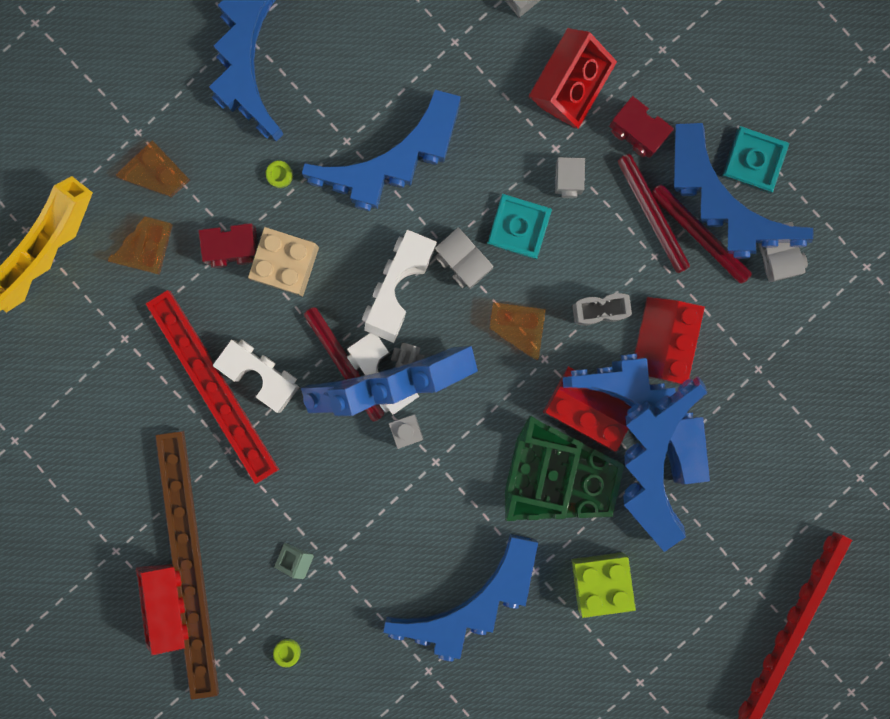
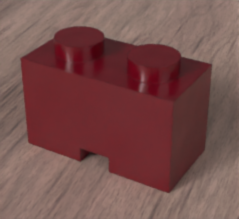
[609,96,674,159]
[199,223,258,268]

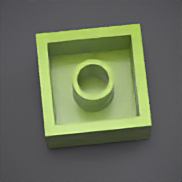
[571,552,636,618]

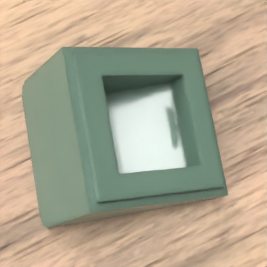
[274,543,314,579]

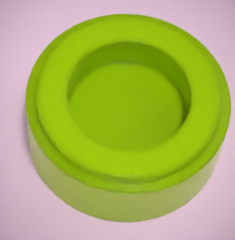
[266,161,293,188]
[273,639,301,667]

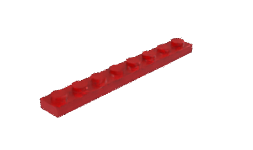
[146,290,279,484]
[738,532,852,719]

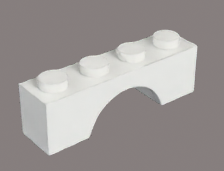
[362,230,437,343]

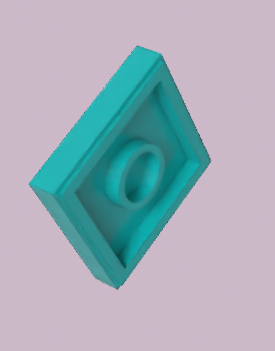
[721,126,790,194]
[487,194,552,260]

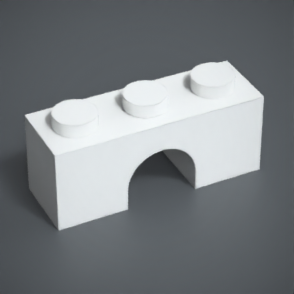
[347,333,420,414]
[213,339,299,413]

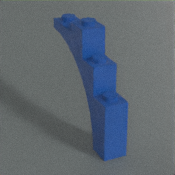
[209,0,284,141]
[302,90,461,211]
[674,123,813,258]
[301,346,478,416]
[563,354,710,484]
[623,376,707,552]
[383,534,538,661]

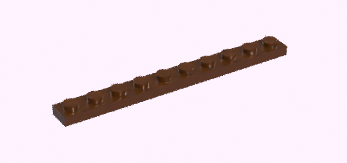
[155,431,219,700]

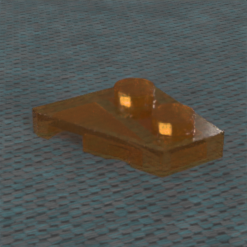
[116,140,190,198]
[108,217,173,275]
[489,302,546,360]

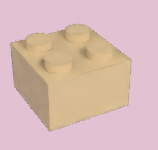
[248,227,319,297]

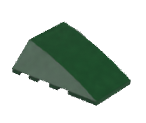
[505,416,624,521]

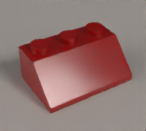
[529,28,617,129]
[634,297,705,385]
[543,366,631,452]
[136,564,188,655]

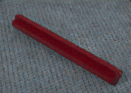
[618,154,690,273]
[651,184,752,284]
[304,307,384,422]

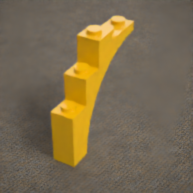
[0,176,93,313]

